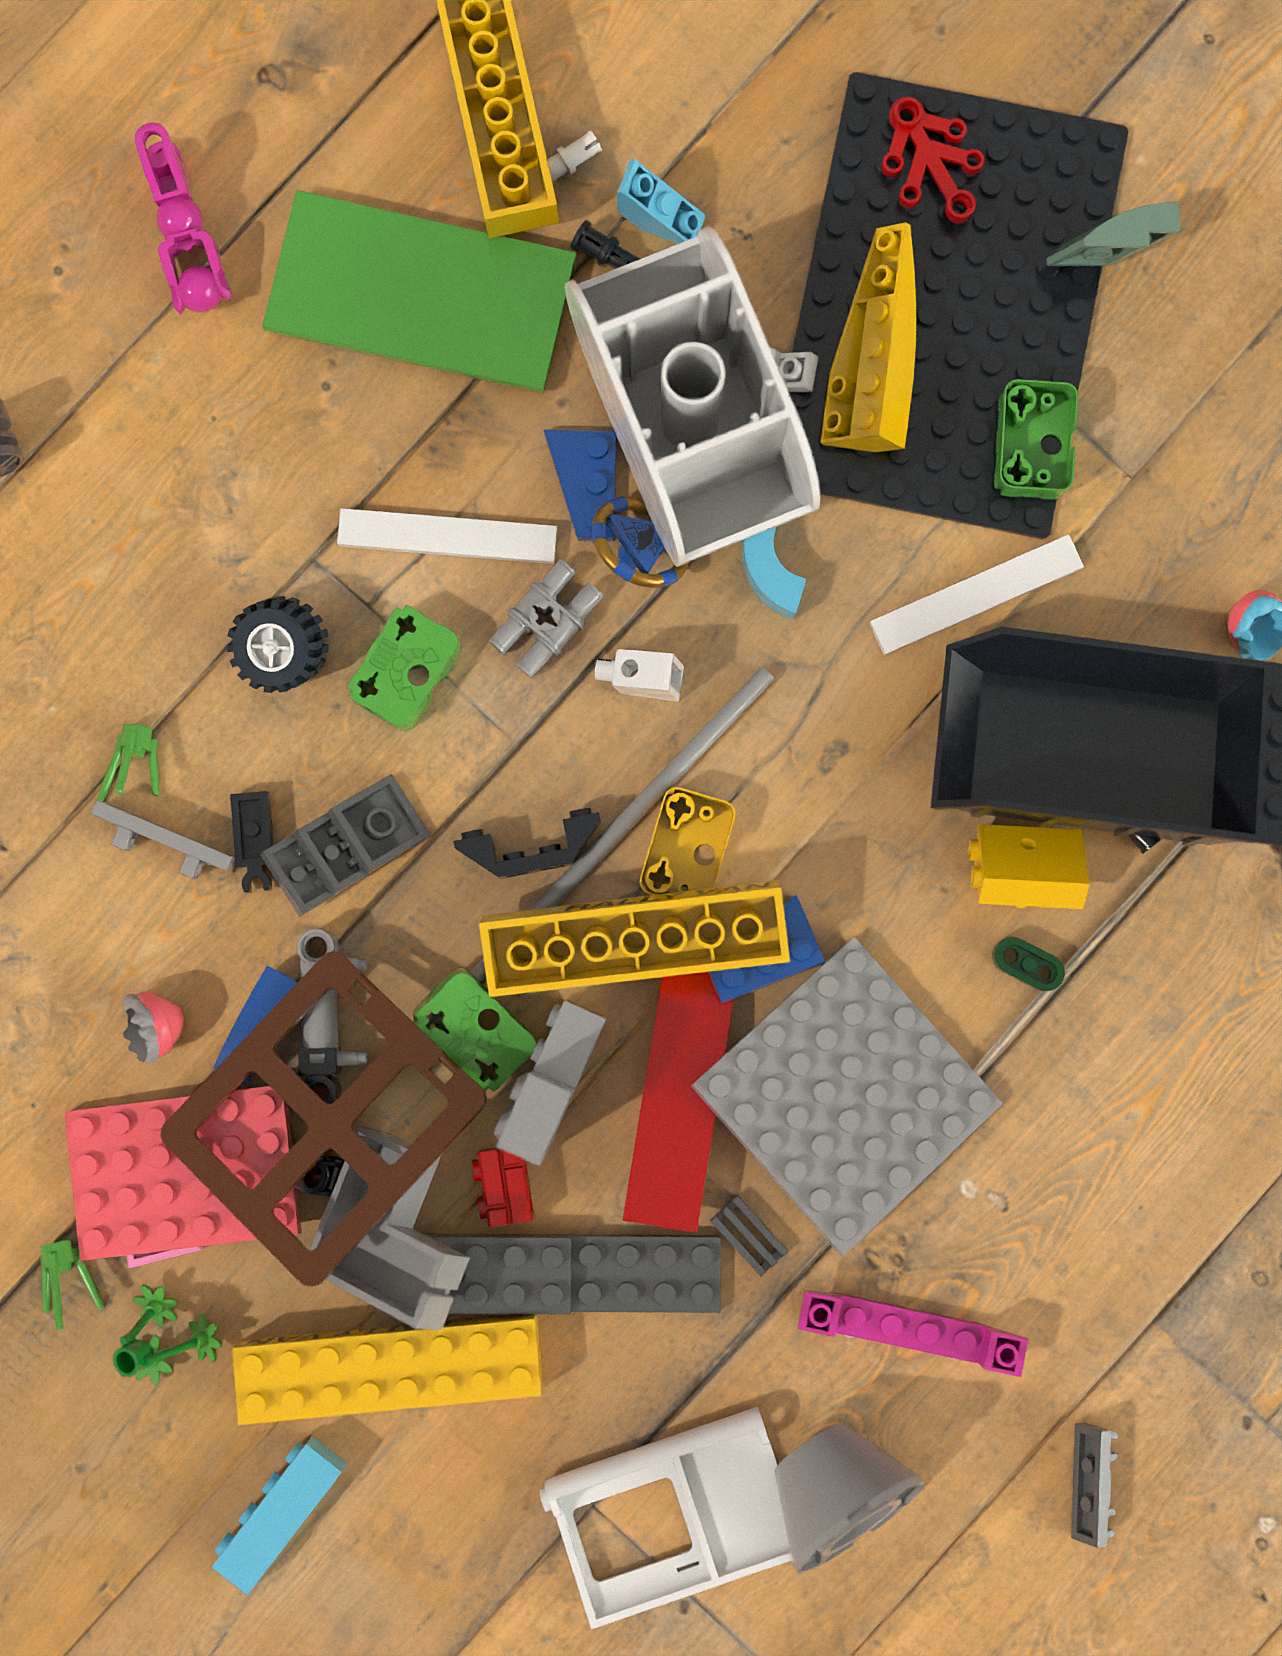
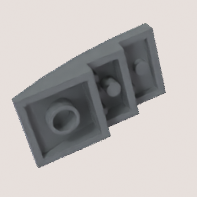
[260,774,431,917]

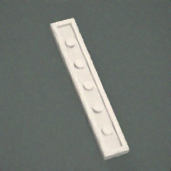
[337,508,558,564]
[869,534,1084,656]

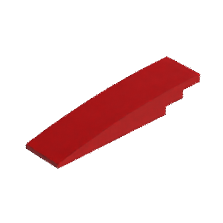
[622,972,734,1233]

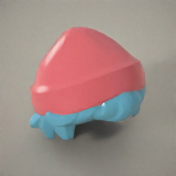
[1227,590,1282,661]

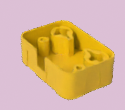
[640,787,736,896]

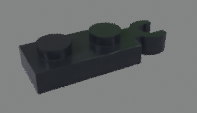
[230,791,274,893]

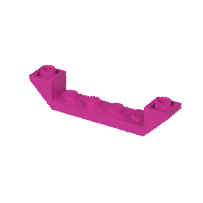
[797,1290,1029,1377]

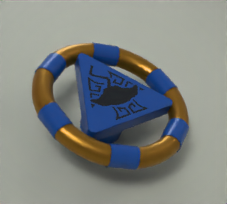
[591,496,689,588]

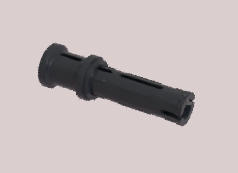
[570,220,640,269]

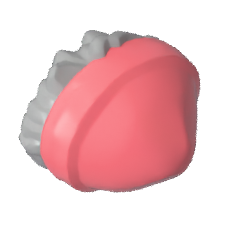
[123,990,184,1064]

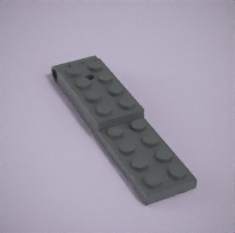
[422,1233,721,1314]

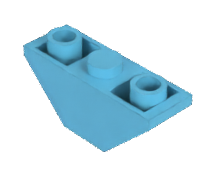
[617,159,706,244]

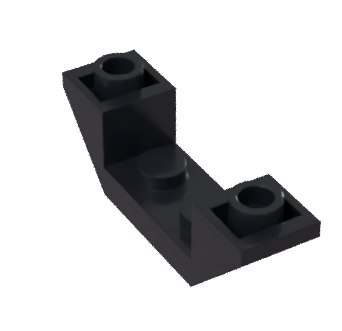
[453,808,601,879]

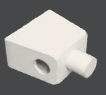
[595,649,684,702]

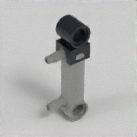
[297,929,369,1104]

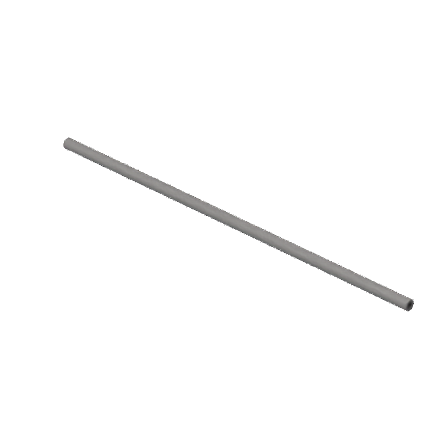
[427,667,774,1027]

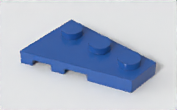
[544,430,616,541]
[708,894,825,1004]

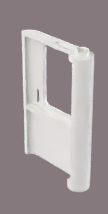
[539,1407,792,1629]

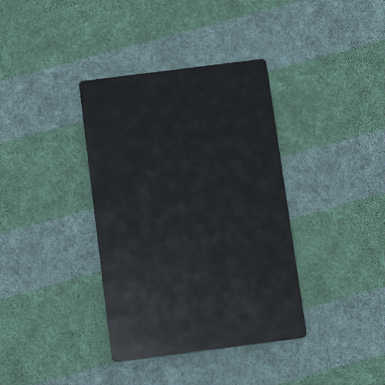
[788,72,1129,539]

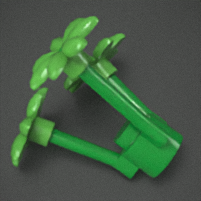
[113,1285,223,1385]

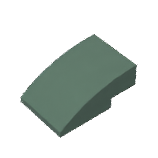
[1047,202,1181,266]

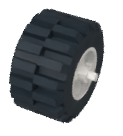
[226,596,329,693]

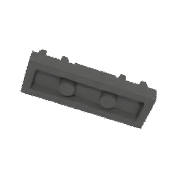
[1071,1423,1118,1548]

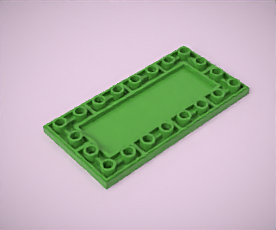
[262,190,576,394]

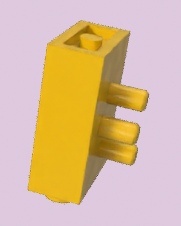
[968,824,1090,909]

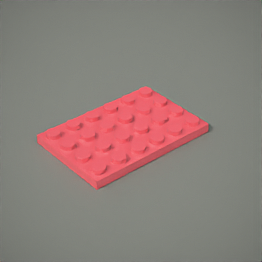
[65,1086,302,1261]

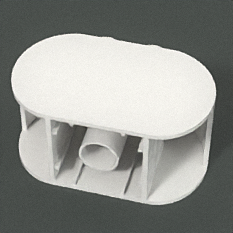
[564,226,820,566]

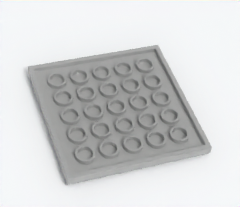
[690,937,1003,1256]

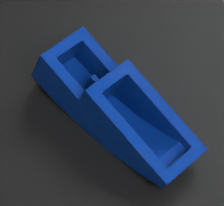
[213,965,298,1086]

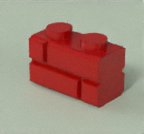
[472,1147,534,1227]

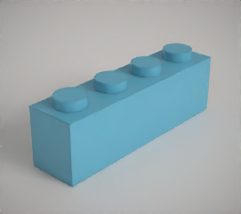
[212,1436,347,1595]

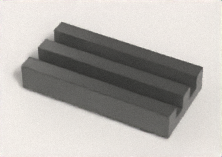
[710,1195,788,1277]

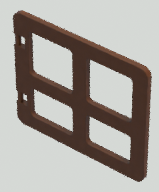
[161,951,487,1287]

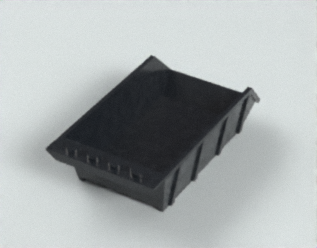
[931,627,1282,846]

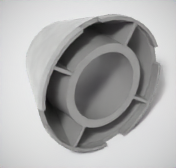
[775,1423,924,1574]

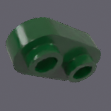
[992,937,1065,991]

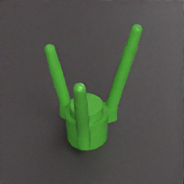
[97,724,160,802]
[40,1239,104,1330]

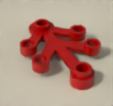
[881,97,985,223]

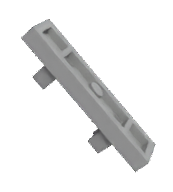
[90,800,236,879]

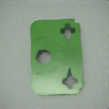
[994,379,1078,500]
[347,605,461,731]
[413,968,536,1092]

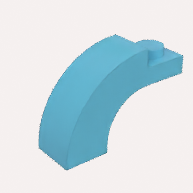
[742,493,806,620]

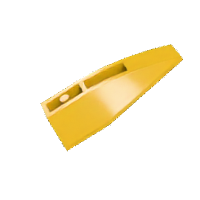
[820,222,916,452]

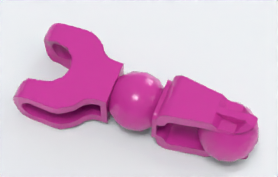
[135,122,232,315]

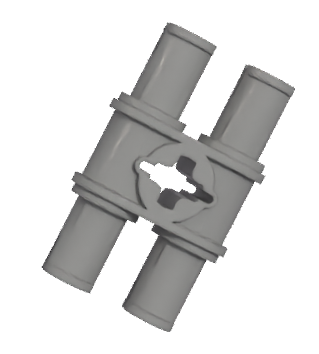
[489,559,603,679]

